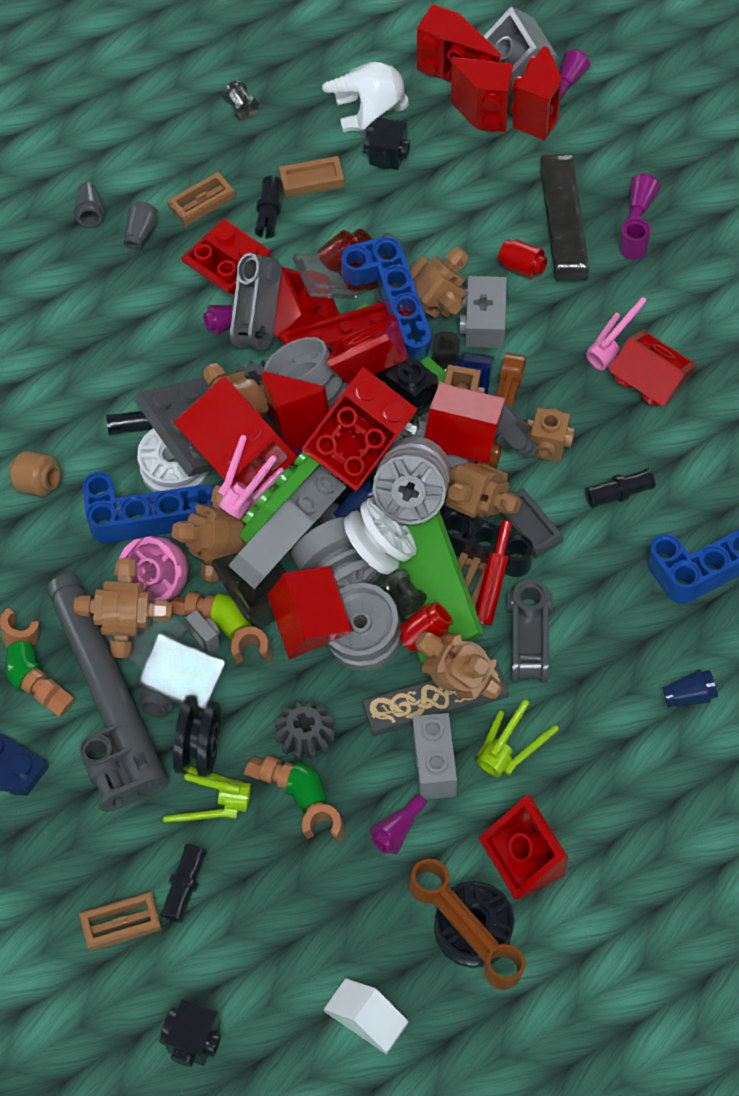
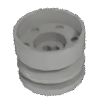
[263,337,347,409]
[372,436,451,525]
[290,517,381,589]

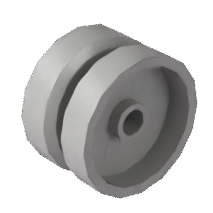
[327,582,402,672]

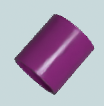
[619,218,650,260]

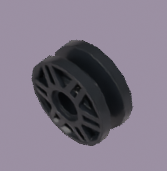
[173,698,221,777]
[434,881,515,968]

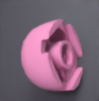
[119,536,189,603]

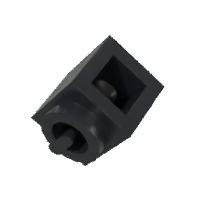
[363,117,410,170]
[385,354,438,415]
[159,999,221,1067]

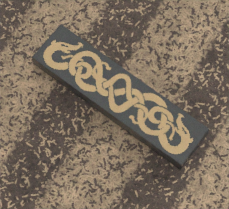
[362,662,509,737]

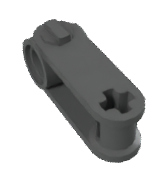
[230,253,282,351]
[507,579,553,683]

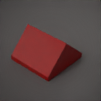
[327,314,409,383]
[261,371,329,451]
[424,383,505,465]
[267,566,354,659]
[479,795,568,900]

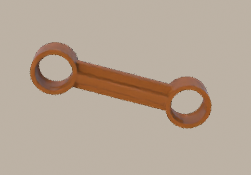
[476,352,526,469]
[409,859,525,990]

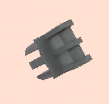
[495,404,538,458]

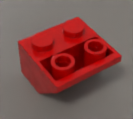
[511,46,562,141]
[181,219,272,294]

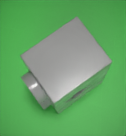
[460,276,507,348]
[413,713,457,800]

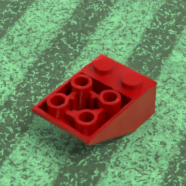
[417,4,501,82]
[301,367,418,492]
[173,376,298,492]

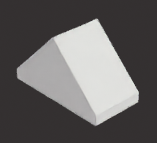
[324,978,408,1055]

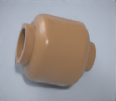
[9,451,61,497]

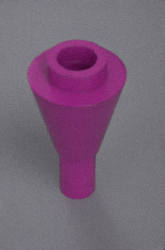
[560,49,591,101]
[628,173,661,219]
[203,305,233,336]
[370,795,426,854]

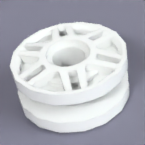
[137,428,209,492]
[344,497,417,575]

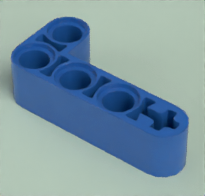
[341,237,431,361]
[83,472,213,543]
[647,530,739,604]

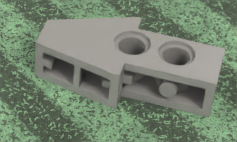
[228,465,346,589]

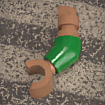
[0,608,74,717]
[243,755,346,844]

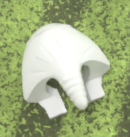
[322,62,409,133]

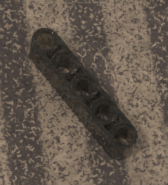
[540,153,589,282]

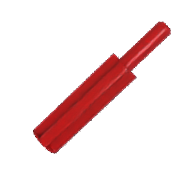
[475,520,512,625]

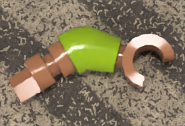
[171,591,273,664]

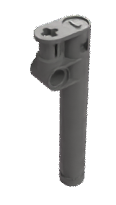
[47,573,168,812]

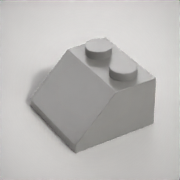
[483,6,558,87]

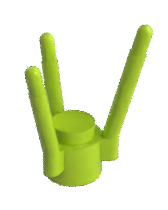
[476,699,559,778]
[162,766,251,823]

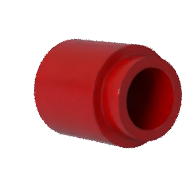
[498,239,547,279]
[399,602,453,653]

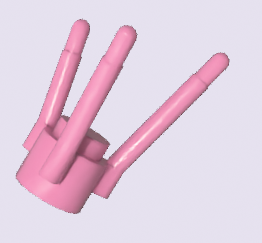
[586,297,647,371]
[218,435,285,519]

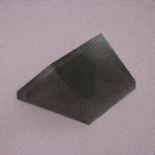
[211,552,287,629]
[138,631,226,713]

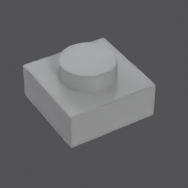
[185,610,220,657]

